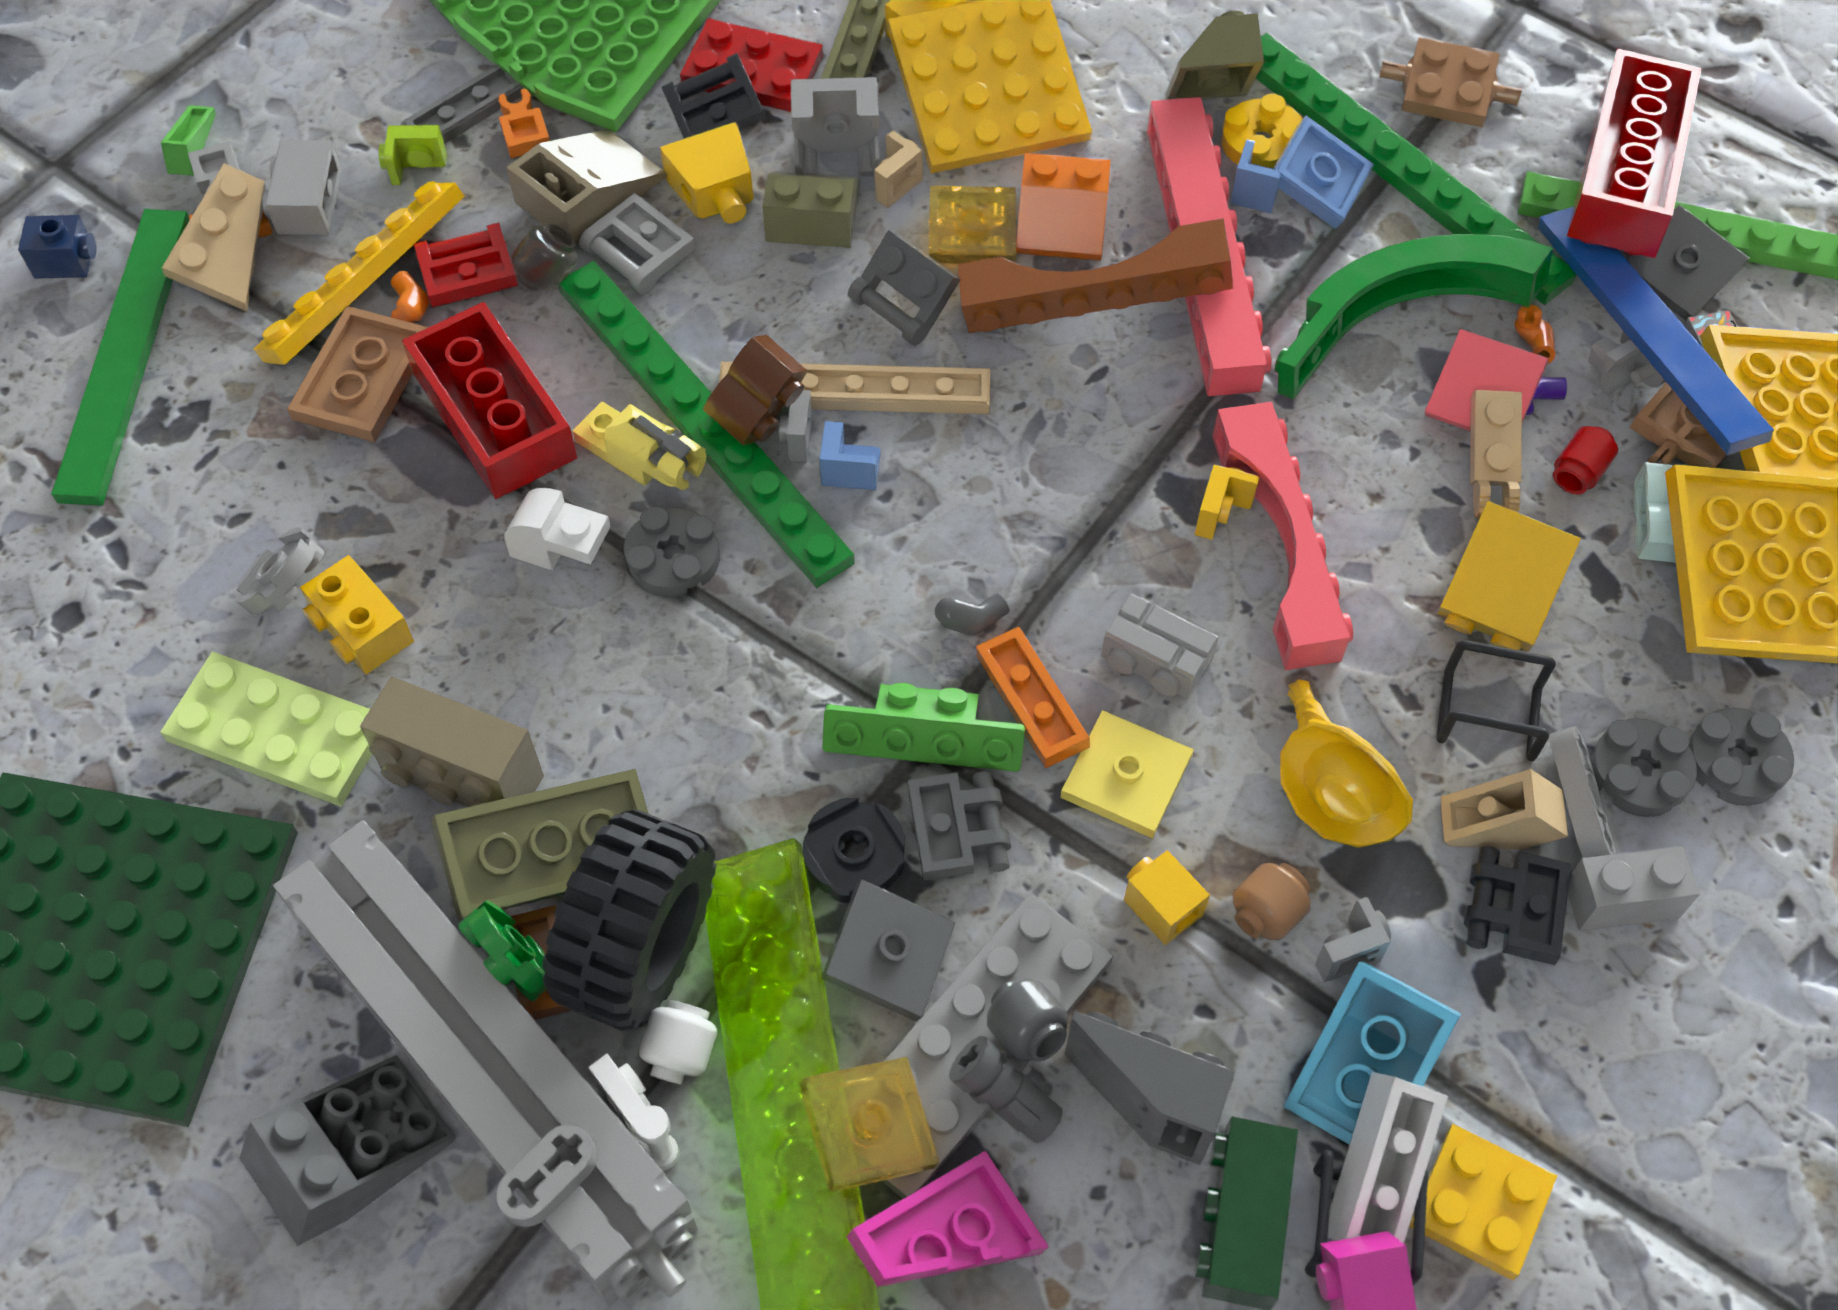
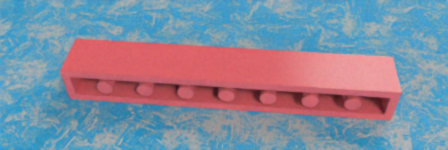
[1147,97,1272,397]

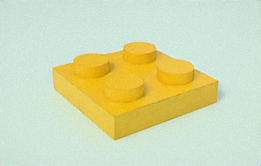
[1409,1124,1558,1280]

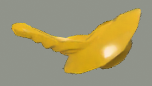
[1280,679,1413,848]

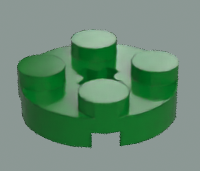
[458,900,546,1002]

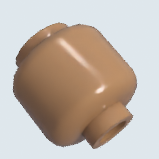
[1233,863,1311,940]

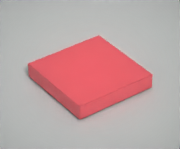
[1425,329,1548,431]

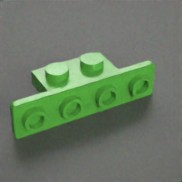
[822,683,1025,772]

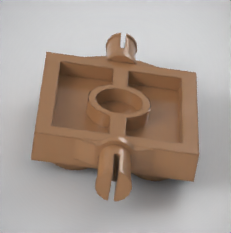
[1379,37,1522,127]
[1630,382,1728,468]

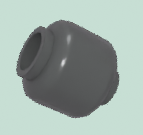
[987,979,1068,1062]

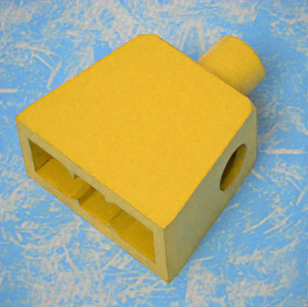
[660,122,754,224]

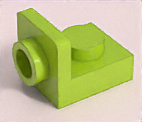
[378,125,447,185]

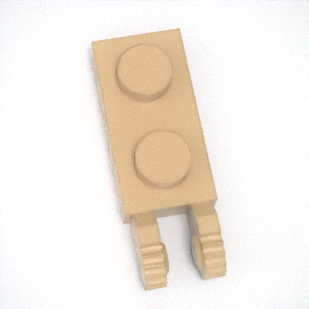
[1470,390,1522,518]

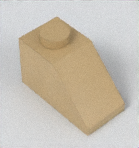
[1441,769,1568,850]

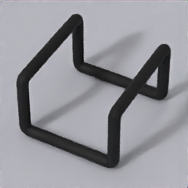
[1436,640,1556,762]
[1305,1150,1428,1286]

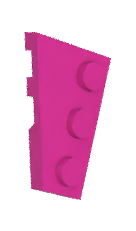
[846,1151,1049,1287]

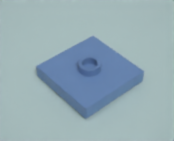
[1273,116,1374,229]

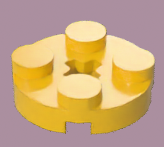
[1221,94,1302,169]

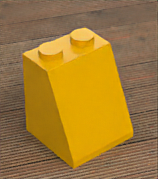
[1437,501,1581,652]

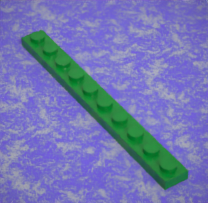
[1255,32,1576,305]
[557,261,855,588]

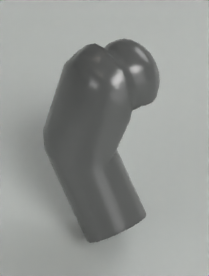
[935,593,1010,635]

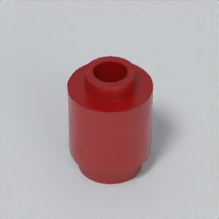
[1552,426,1619,495]

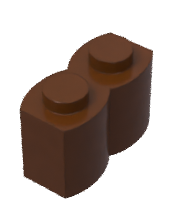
[703,335,807,446]

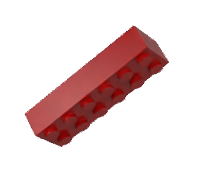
[1567,49,1701,258]

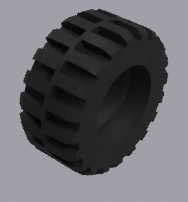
[542,810,716,1031]

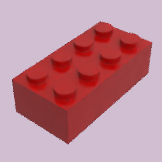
[402,301,578,500]

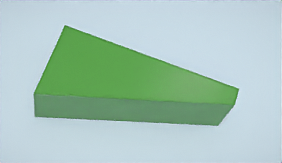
[161,105,216,176]

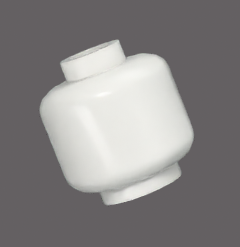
[639,1000,717,1085]

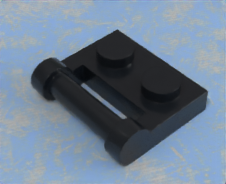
[661,53,766,139]

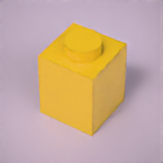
[1124,850,1210,945]

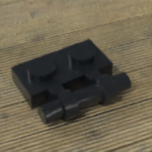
[1464,846,1572,965]

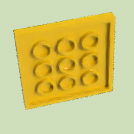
[887,0,1092,174]
[1700,325,1838,479]
[1665,464,1838,664]

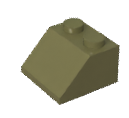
[1165,10,1264,100]
[762,171,860,248]

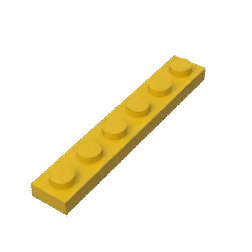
[253,181,465,365]

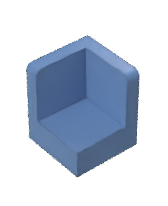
[1230,139,1281,213]
[820,421,880,490]

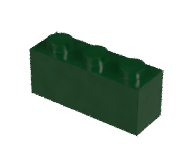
[1195,1116,1298,1310]

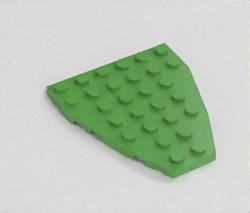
[430,0,721,132]

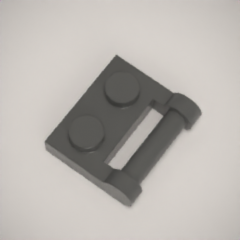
[848,230,961,346]

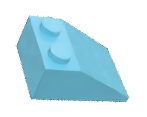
[1283,961,1461,1145]

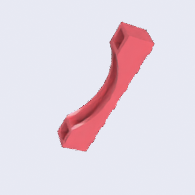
[1212,401,1353,671]

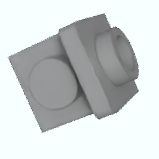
[776,390,813,462]
[1315,897,1391,983]

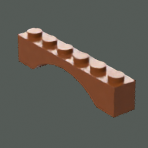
[958,218,1233,333]

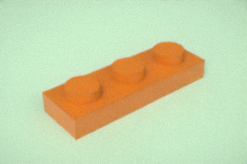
[976,627,1090,769]

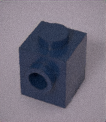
[18,215,97,279]

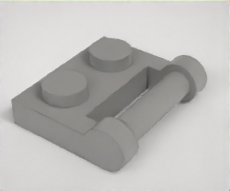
[579,193,696,295]

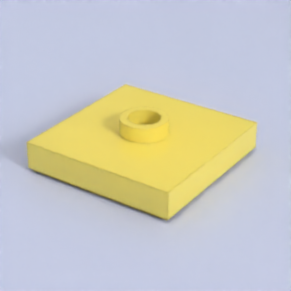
[1060,710,1194,839]

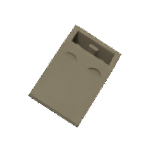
[506,129,667,248]

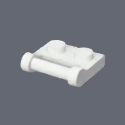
[589,1054,680,1171]

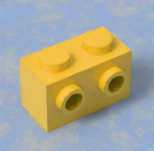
[300,555,414,675]

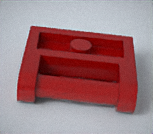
[414,222,518,308]

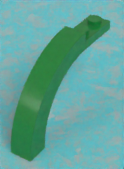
[1274,234,1553,399]

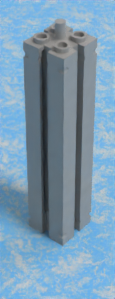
[273,819,698,1306]

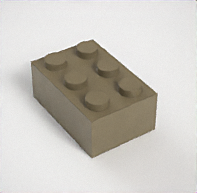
[360,676,544,807]

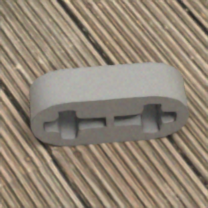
[496,1124,597,1227]

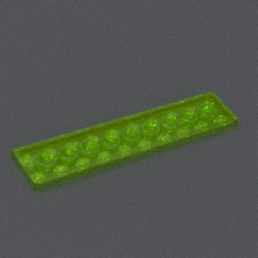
[705,838,880,1310]

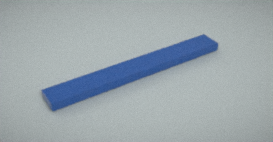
[1538,206,1774,455]

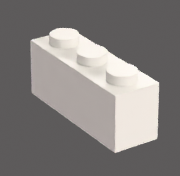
[1328,1072,1448,1243]

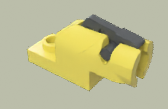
[572,401,707,490]

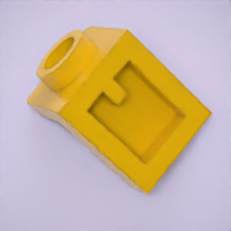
[1194,465,1259,540]

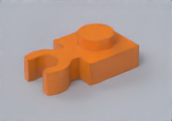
[499,89,550,158]

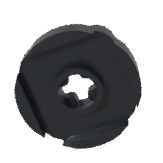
[802,798,905,903]

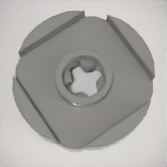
[235,527,325,615]

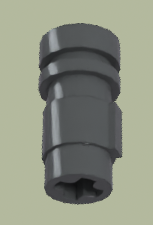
[949,1036,1063,1143]

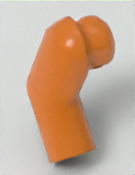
[391,271,429,323]
[1514,305,1556,364]

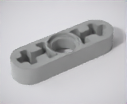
[1549,726,1617,858]

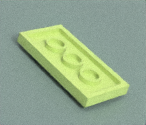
[160,651,372,807]

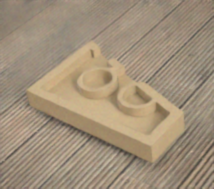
[162,163,266,312]

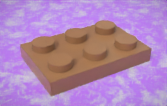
[287,306,428,442]

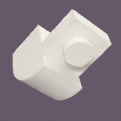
[504,488,611,571]

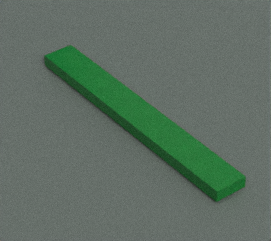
[51,209,190,506]

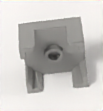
[791,77,879,176]

